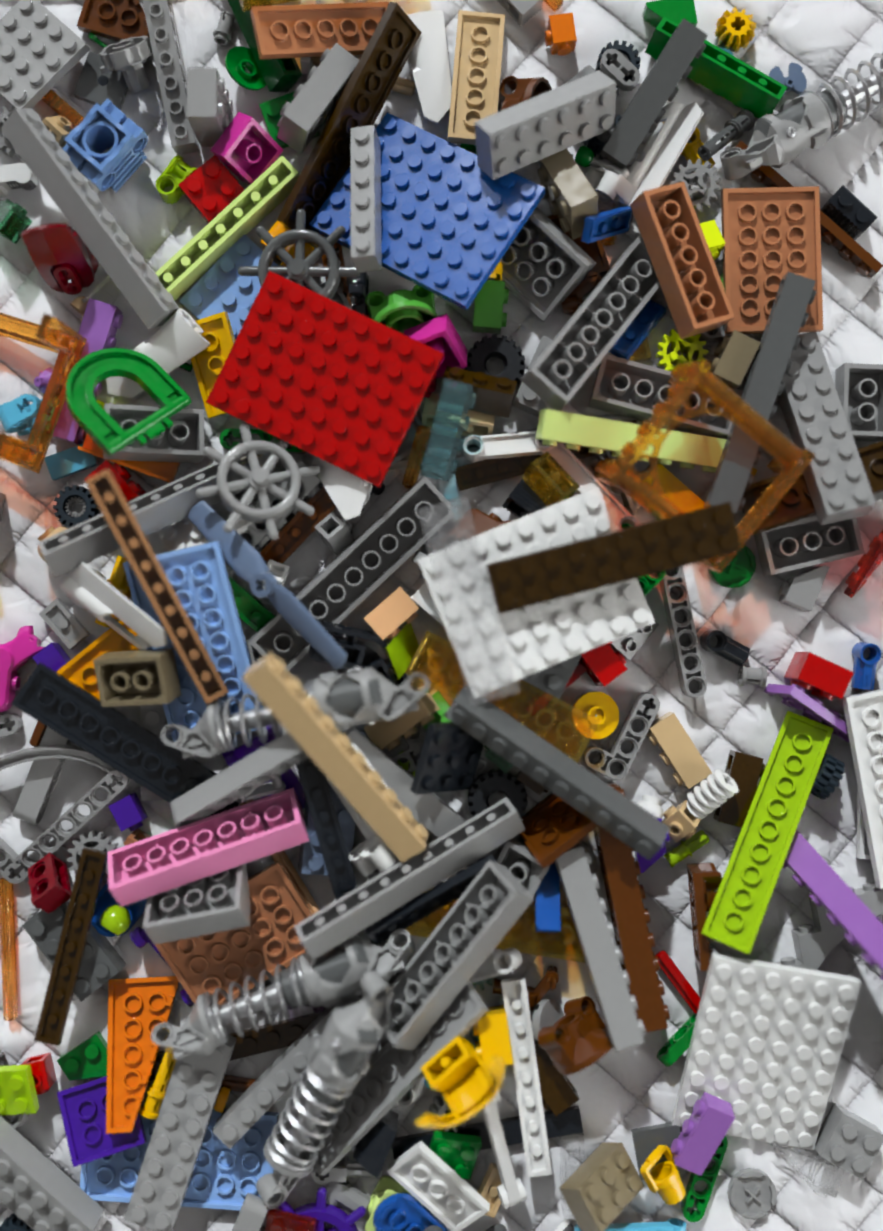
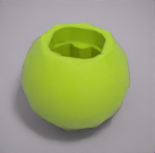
[100,905,131,935]

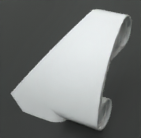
[311,455,372,521]

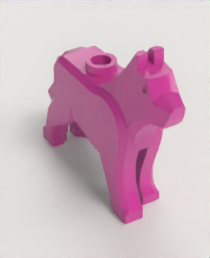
[0,626,45,713]

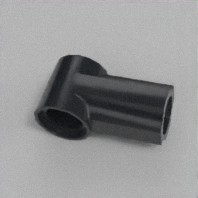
[700,630,750,667]

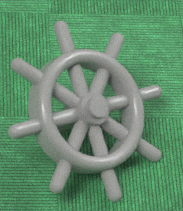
[196,423,320,540]

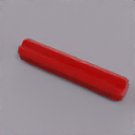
[655,950,701,1014]

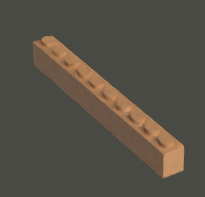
[85,469,229,704]

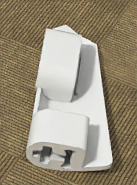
[407,10,452,124]
[106,308,211,399]

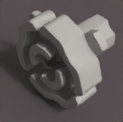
[99,36,153,93]

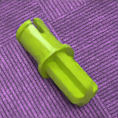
[664,830,710,868]

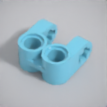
[0,394,56,436]

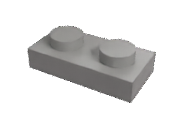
[39,598,90,650]

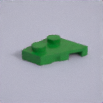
[57,1031,107,1081]

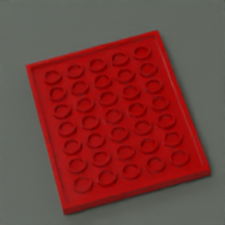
[206,270,445,488]

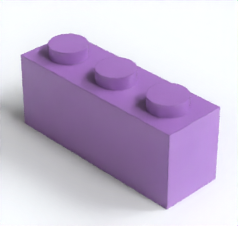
[671,1092,735,1176]

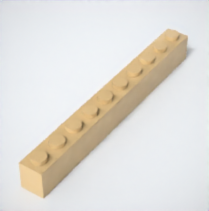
[242,652,428,863]

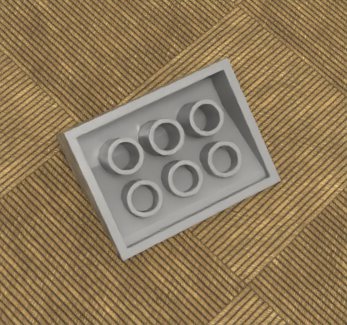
[501,207,596,321]
[143,864,251,945]

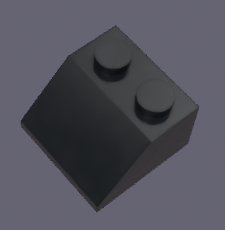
[352,1110,399,1178]

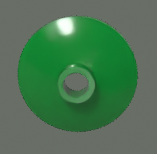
[225,46,266,91]

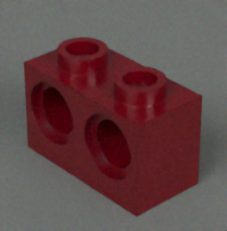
[27,853,72,914]

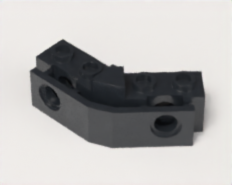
[308,621,408,686]

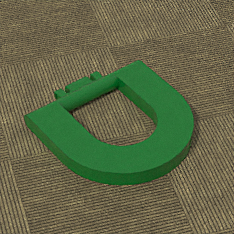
[66,348,192,456]

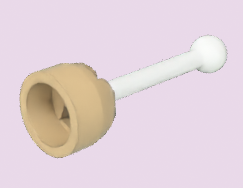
[70,274,110,316]

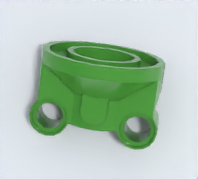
[365,284,437,334]

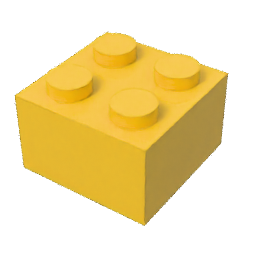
[473,1005,513,1065]

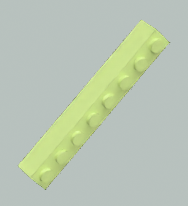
[155,155,300,301]
[535,409,726,473]

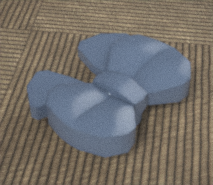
[769,62,807,99]

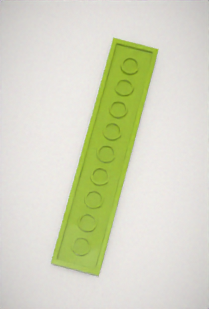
[701,711,834,955]

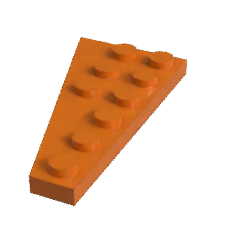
[106,976,180,1134]

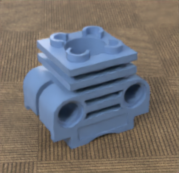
[62,98,148,193]

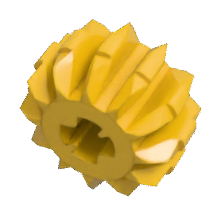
[715,6,756,52]

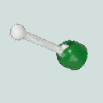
[575,146,629,178]

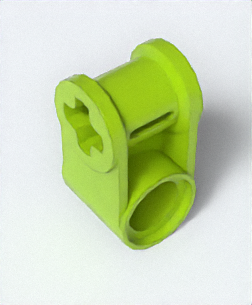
[156,155,197,204]

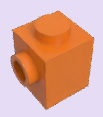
[545,12,577,56]

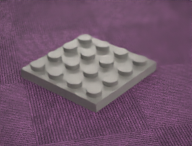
[0,0,90,108]

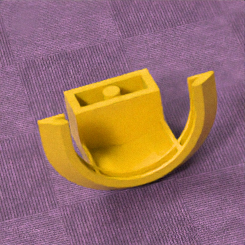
[415,1035,506,1129]

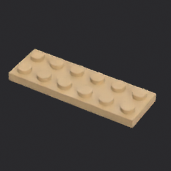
[447,10,505,145]

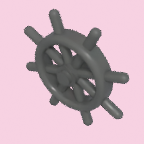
[238,209,361,301]

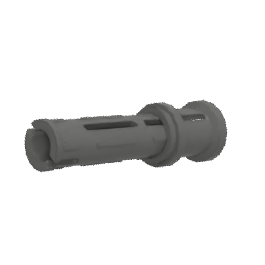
[698,109,756,161]

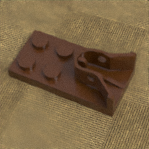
[687,862,722,971]

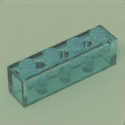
[421,378,476,482]

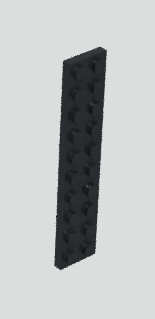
[11,662,239,818]

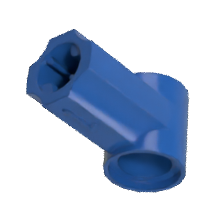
[851,642,881,690]

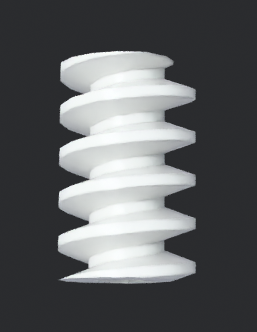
[686,769,739,819]

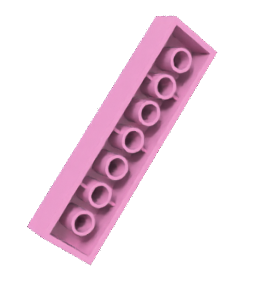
[107,788,309,907]

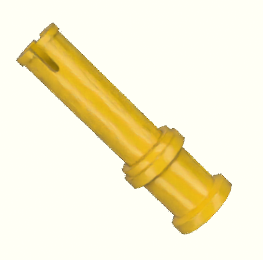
[139,1052,177,1120]

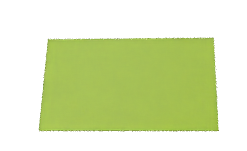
[386,623,421,679]

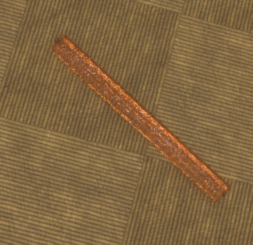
[0,877,18,1021]

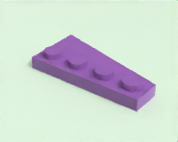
[764,684,850,743]

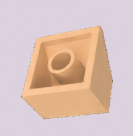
[363,587,419,640]

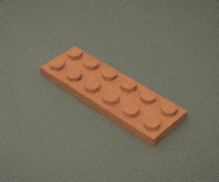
[250,2,389,59]

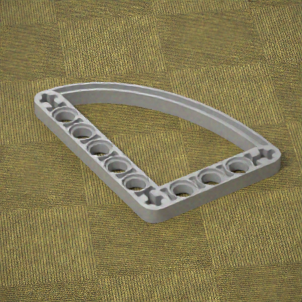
[0,745,130,884]

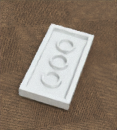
[386,1141,490,1231]

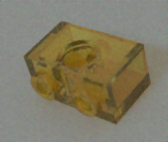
[521,452,580,507]

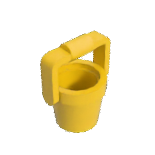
[640,1145,686,1205]

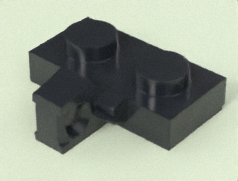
[349,272,369,317]

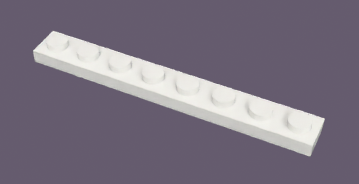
[501,977,552,1178]

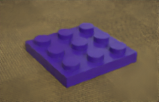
[57,1076,147,1167]

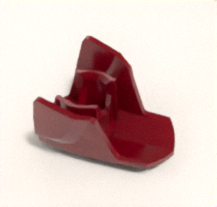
[21,224,99,295]

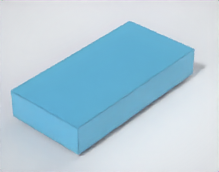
[44,443,99,481]

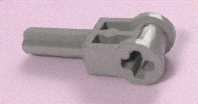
[311,1155,383,1185]

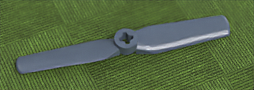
[188,500,347,669]

